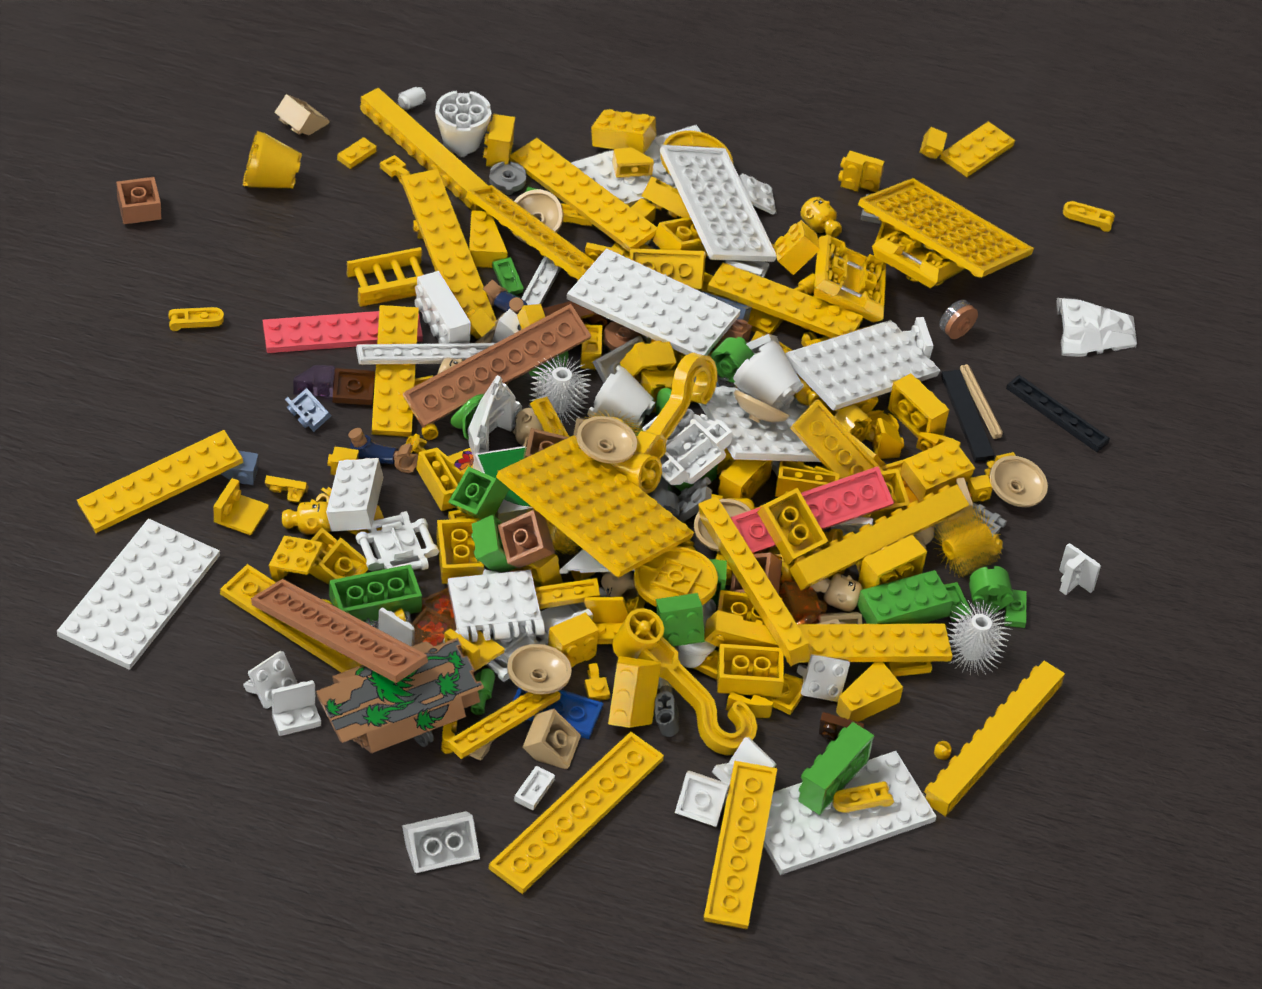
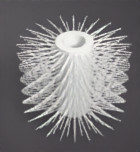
[529,354,591,423]
[947,600,1012,674]

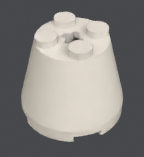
[435,91,491,157]
[733,341,804,410]
[587,365,655,432]

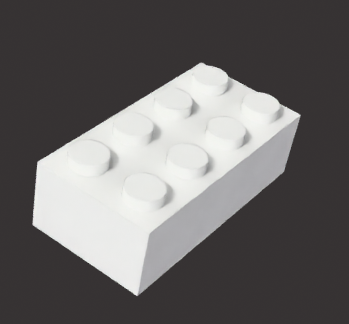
[414,271,471,344]
[326,458,383,532]

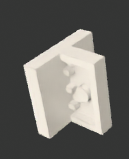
[675,770,730,827]

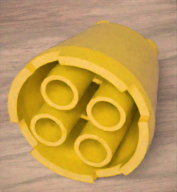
[243,131,302,189]

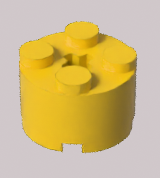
[834,404,873,442]

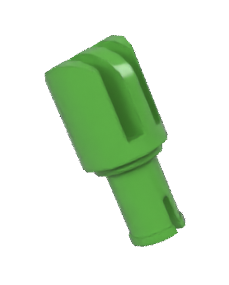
[471,668,495,715]

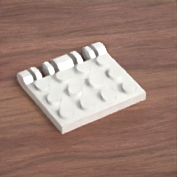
[448,570,545,642]

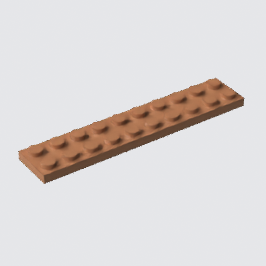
[403,304,591,428]
[251,579,428,683]

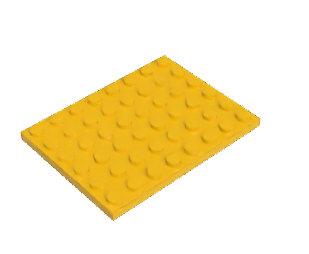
[858,178,1034,278]
[496,435,694,578]

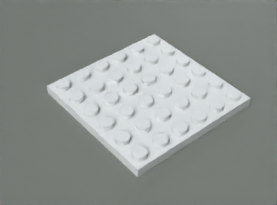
[699,386,821,462]

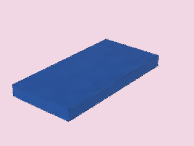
[513,688,604,739]

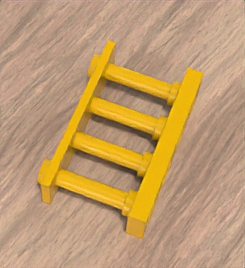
[347,247,424,307]

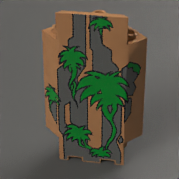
[316,638,484,753]

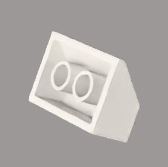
[402,811,480,873]

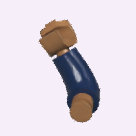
[483,279,528,315]
[348,428,418,473]

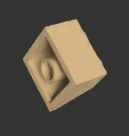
[275,94,330,135]
[522,709,581,769]

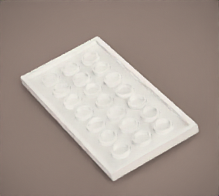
[571,125,701,207]
[659,145,777,262]
[567,248,740,356]
[785,320,941,411]
[57,518,220,670]
[763,751,937,875]

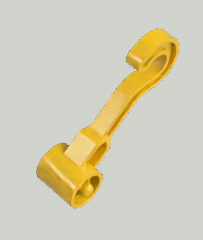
[611,352,717,494]
[612,608,757,756]

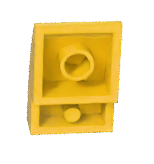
[309,527,368,584]

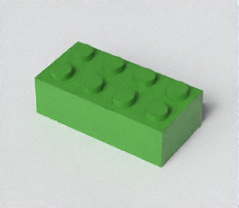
[329,564,422,623]
[857,570,953,624]
[798,722,874,815]

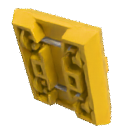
[872,231,966,288]
[814,235,886,323]

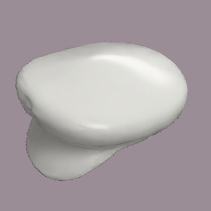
[675,630,716,668]

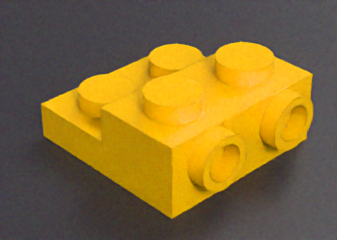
[838,151,885,192]

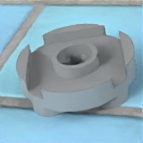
[489,162,526,195]

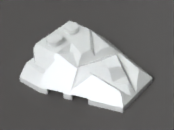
[1056,298,1137,357]
[642,409,734,485]

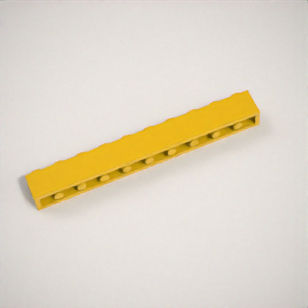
[360,88,488,211]
[789,484,969,591]
[698,496,810,666]
[924,661,1065,817]

